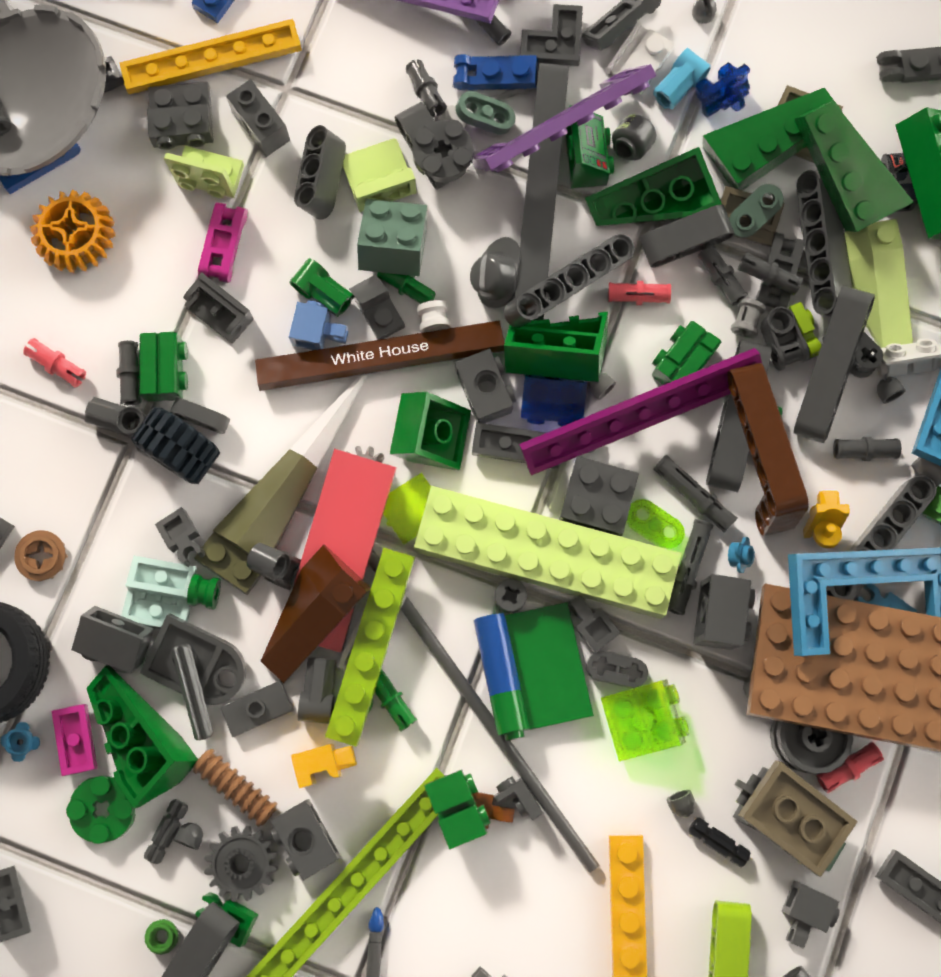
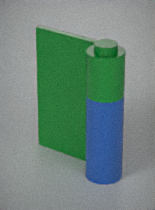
[473,602,594,741]

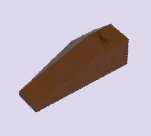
[260,544,371,683]

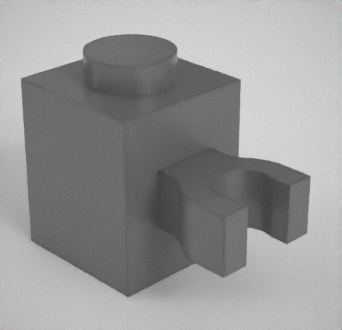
[782,880,840,949]

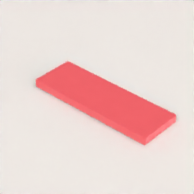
[293,449,397,653]

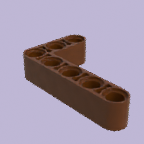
[727,363,809,536]

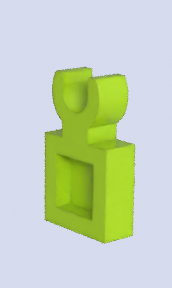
[788,302,822,359]

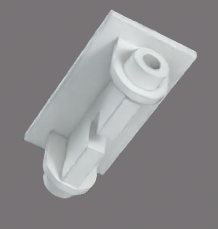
[877,339,941,378]

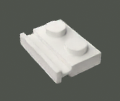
[605,21,675,94]

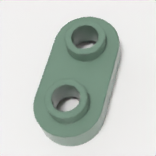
[455,91,516,135]
[729,184,784,238]

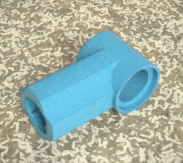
[653,48,712,110]

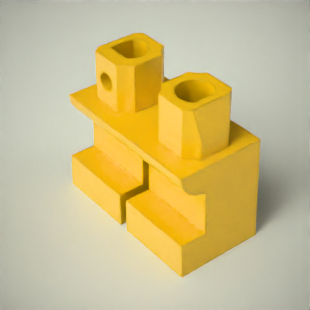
[291,744,357,788]

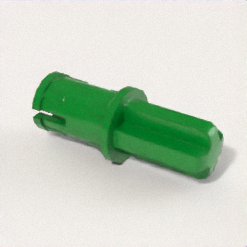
[377,272,436,304]
[375,669,418,732]

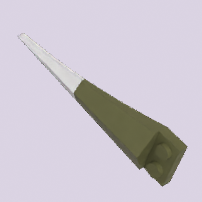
[194,374,367,595]

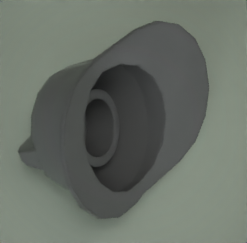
[470,237,521,309]

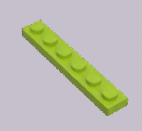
[325,548,416,747]

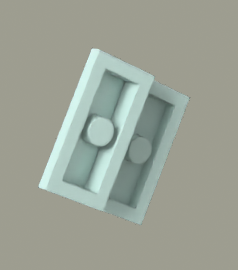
[121,556,197,630]

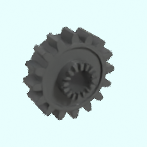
[204,825,279,902]

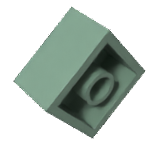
[357,199,427,276]

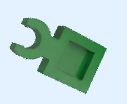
[195,892,259,948]

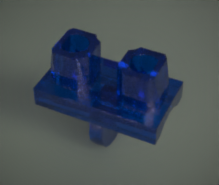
[695,62,750,118]

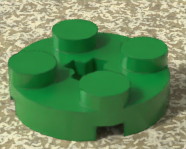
[66,776,136,844]

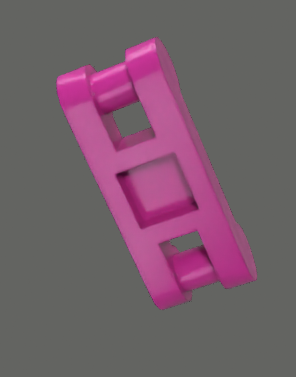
[198,202,247,283]

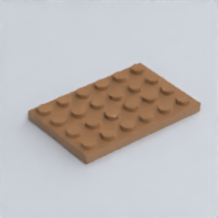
[746,583,941,752]

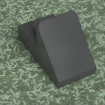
[349,275,405,340]

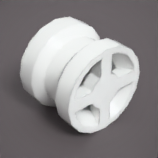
[417,300,451,333]

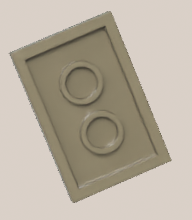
[738,760,858,877]

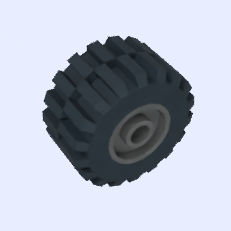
[131,407,220,484]

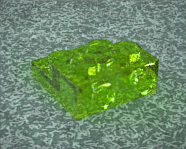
[601,679,689,762]

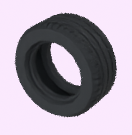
[0,602,50,723]

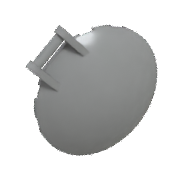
[0,0,106,176]

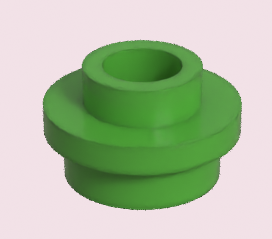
[145,919,179,955]

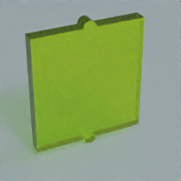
[383,473,431,545]

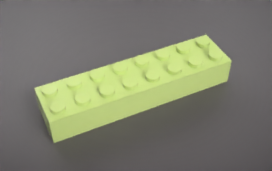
[414,486,682,619]

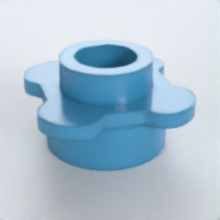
[728,537,755,573]
[0,722,40,762]

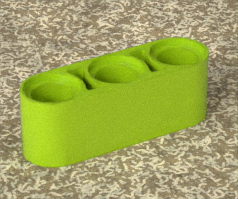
[708,900,752,977]

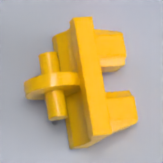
[803,491,850,549]

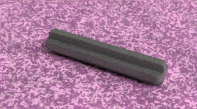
[172,644,213,741]

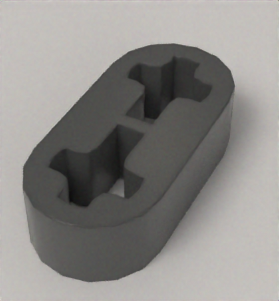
[170,397,231,434]
[586,651,648,688]

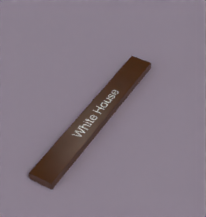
[255,320,505,391]

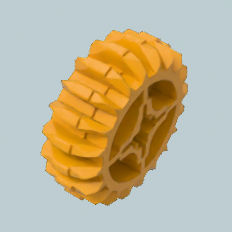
[29,189,116,273]

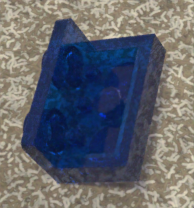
[521,375,587,426]

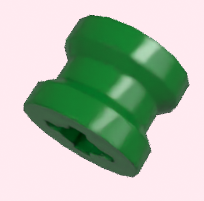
[187,574,221,610]

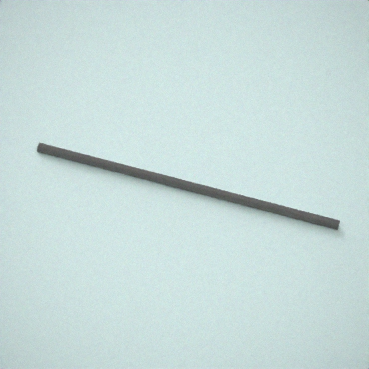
[368,549,600,873]

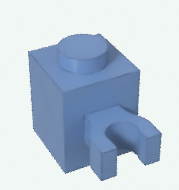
[289,301,349,350]

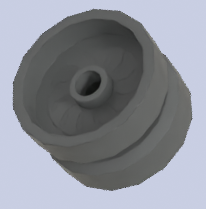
[770,720,853,774]

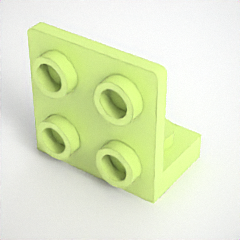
[342,138,417,213]
[164,146,245,198]

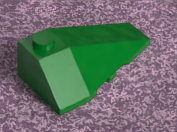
[585,147,722,226]
[86,665,198,809]

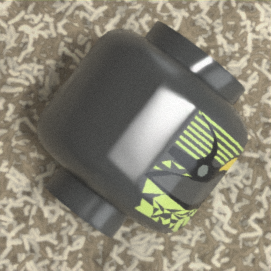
[611,114,657,161]

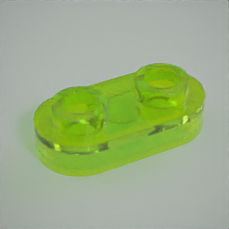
[626,499,685,550]

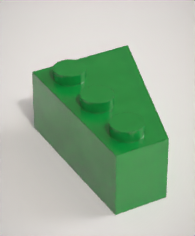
[504,312,608,382]

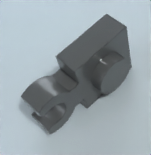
[155,507,205,567]

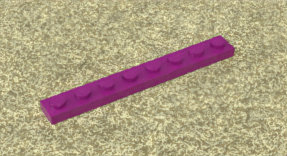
[519,348,763,476]

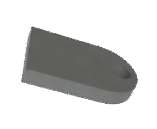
[140,614,246,705]

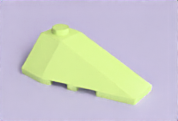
[844,219,913,348]

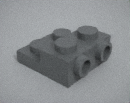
[147,82,214,150]

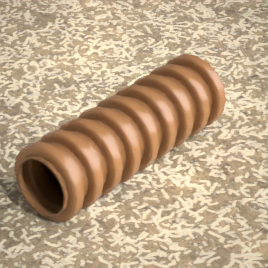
[193,749,278,827]

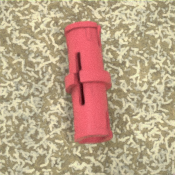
[608,281,671,305]
[23,338,86,388]
[816,742,884,794]

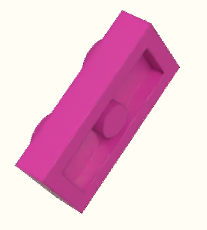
[52,704,98,776]

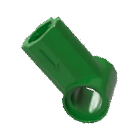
[289,258,354,317]

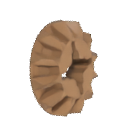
[14,530,68,582]

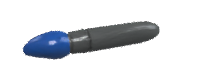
[366,907,384,977]

